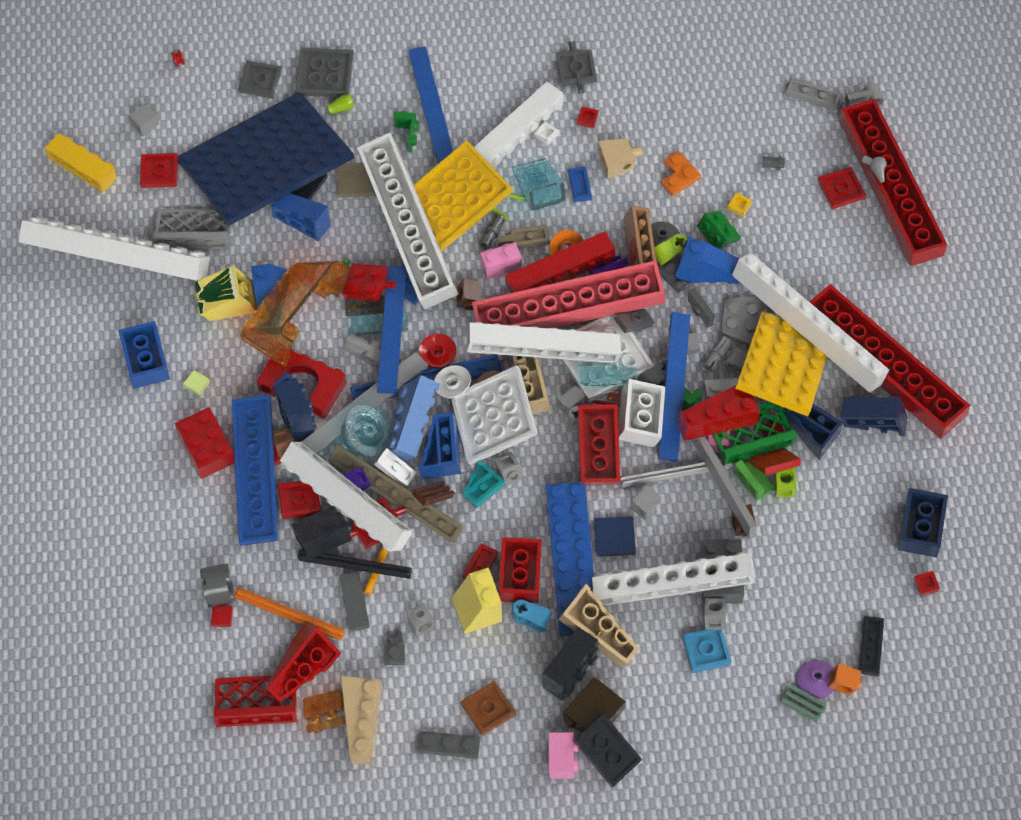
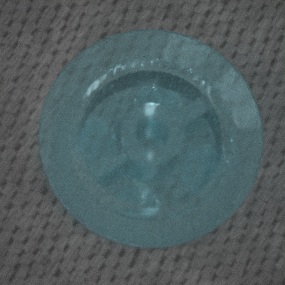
[341,405,391,457]

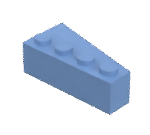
[387,375,440,463]

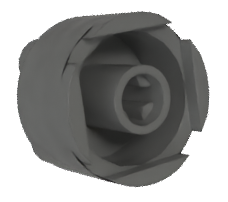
[200,563,235,608]

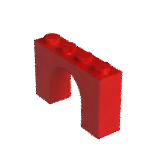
[257,345,347,419]

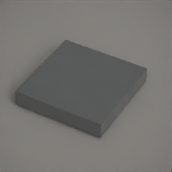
[238,61,282,99]

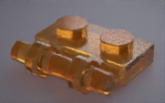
[303,689,346,733]

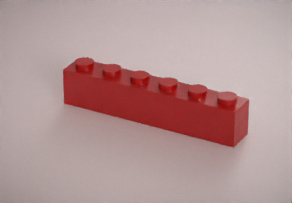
[505,231,615,293]

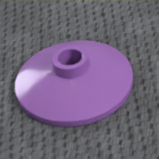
[796,660,834,699]

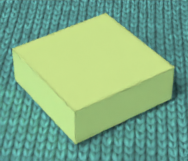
[183,370,210,396]

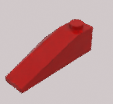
[265,624,341,702]

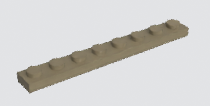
[328,444,464,543]

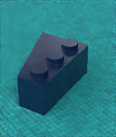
[841,396,908,437]
[783,404,843,460]

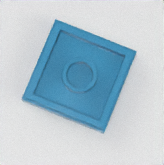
[682,629,731,673]

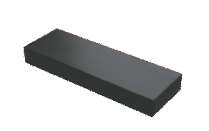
[340,571,370,632]

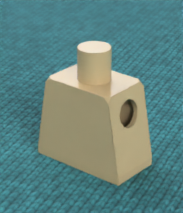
[598,138,643,179]

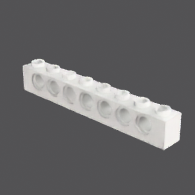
[592,552,755,606]

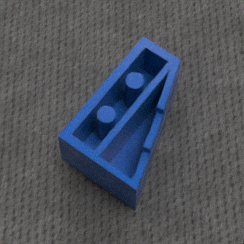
[271,193,331,241]

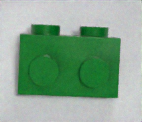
[697,211,741,250]

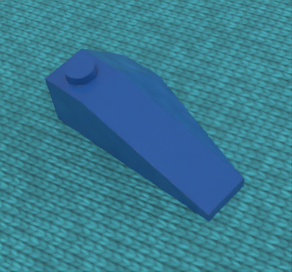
[251,264,292,342]

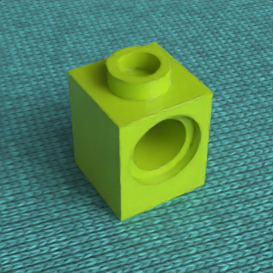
[774,467,797,498]

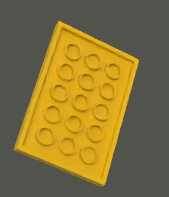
[414,140,514,252]
[735,311,827,416]

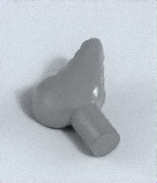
[862,155,887,183]

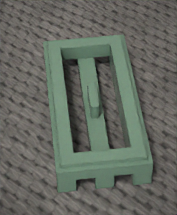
[781,684,827,723]

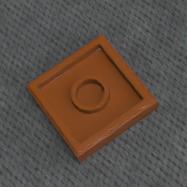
[460,681,516,736]

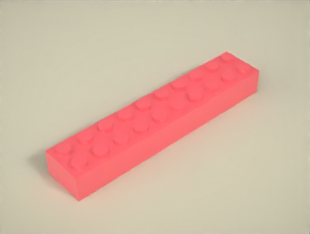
[472,261,665,329]

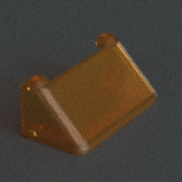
[240,261,351,367]

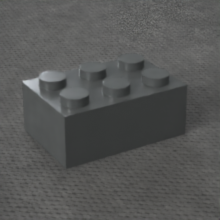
[700,539,744,604]

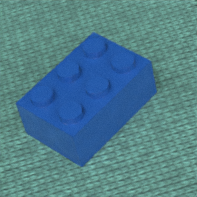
[118,321,170,389]

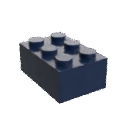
[275,378,317,442]
[898,488,948,558]

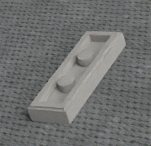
[785,78,842,111]

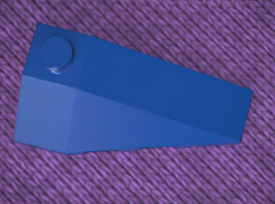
[674,237,742,284]

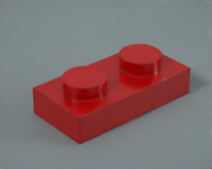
[462,543,498,579]

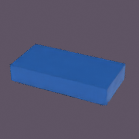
[568,166,592,203]

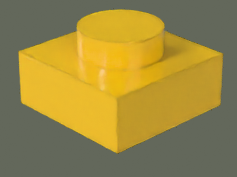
[727,193,752,217]

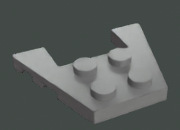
[721,295,770,346]

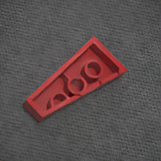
[678,385,760,441]

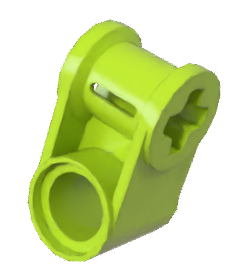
[655,234,687,266]

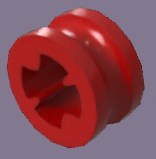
[171,49,185,67]

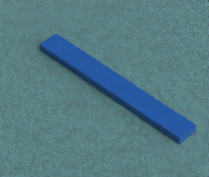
[408,46,453,165]
[377,266,407,394]
[658,312,691,462]
[350,354,502,401]

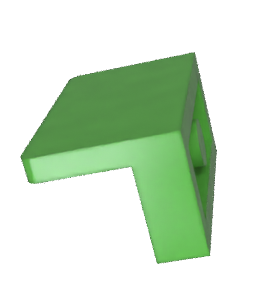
[734,460,775,501]

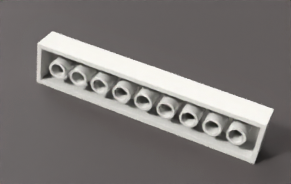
[357,132,459,309]
[19,217,210,281]

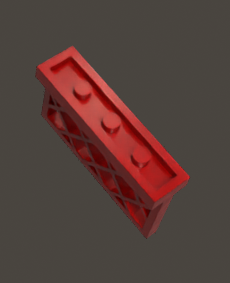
[214,675,297,727]

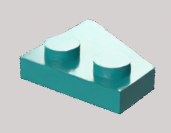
[463,460,505,509]

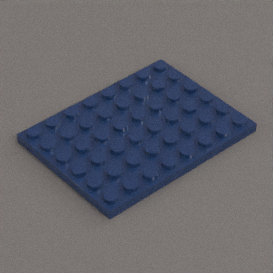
[178,93,354,226]

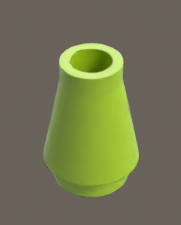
[327,94,355,115]

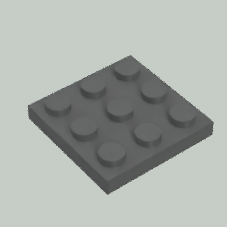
[295,48,354,97]

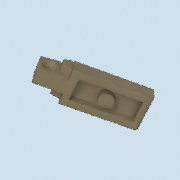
[497,225,550,249]

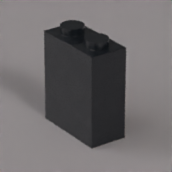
[291,506,352,559]

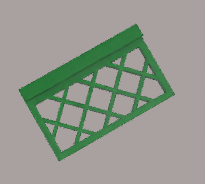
[712,402,797,466]

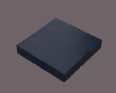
[594,516,636,557]

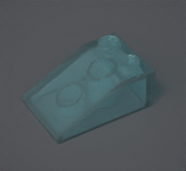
[512,158,566,210]

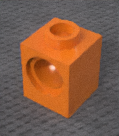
[828,663,862,695]

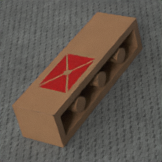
[623,206,656,266]

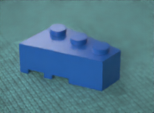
[418,412,461,479]

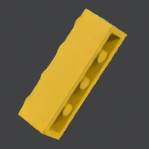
[45,133,117,193]

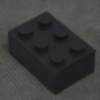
[543,627,599,701]

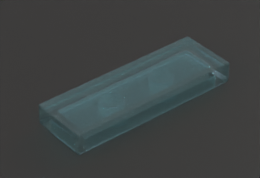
[351,312,408,336]
[579,366,637,387]

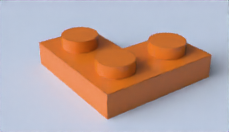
[661,151,701,197]

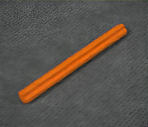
[235,588,345,640]

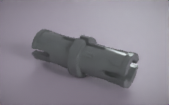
[479,214,505,250]

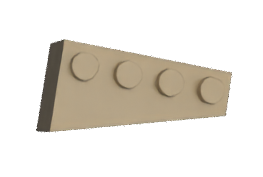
[513,356,551,415]
[558,583,639,669]
[341,676,383,765]

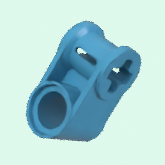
[512,600,552,632]

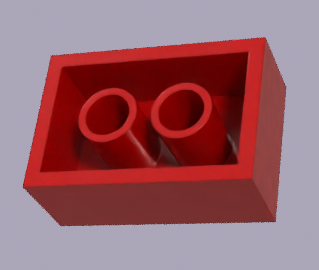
[174,407,235,479]
[499,537,542,603]

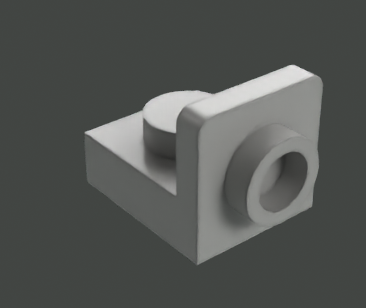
[494,452,523,485]

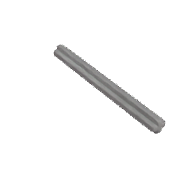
[621,458,735,487]

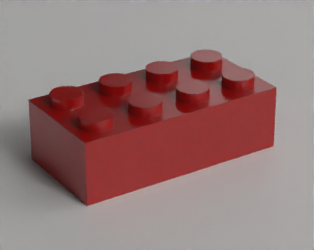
[577,404,620,486]

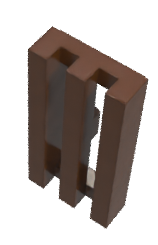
[412,481,455,506]

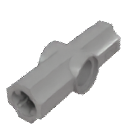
[344,334,402,366]

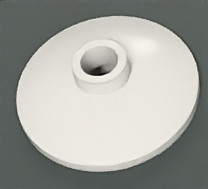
[434,365,471,398]

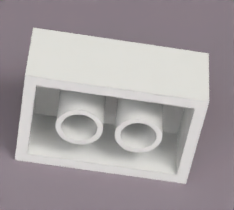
[618,379,665,447]

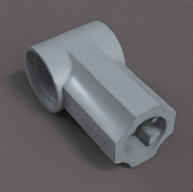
[845,84,883,107]

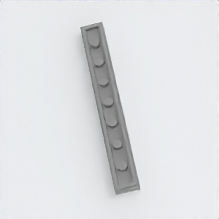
[302,352,428,455]
[691,436,757,539]

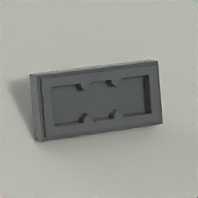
[688,288,715,328]
[614,309,655,333]

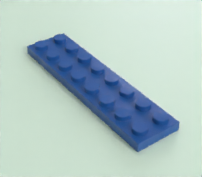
[232,395,279,546]
[546,482,594,637]

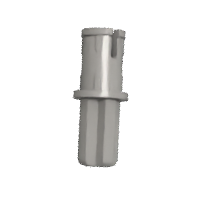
[702,336,731,372]

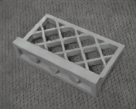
[153,209,230,250]

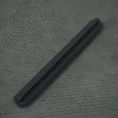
[298,549,412,579]

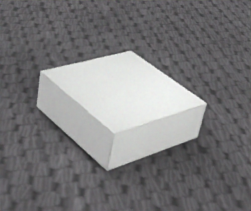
[534,121,559,146]

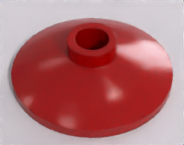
[419,334,457,368]

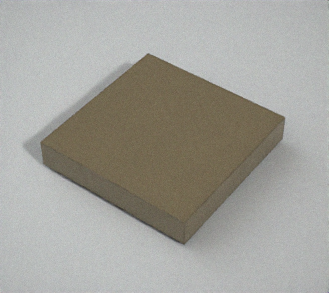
[338,163,375,198]

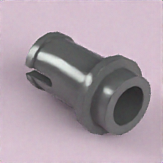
[762,156,785,170]

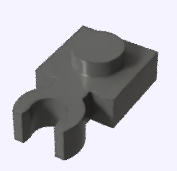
[384,630,405,666]

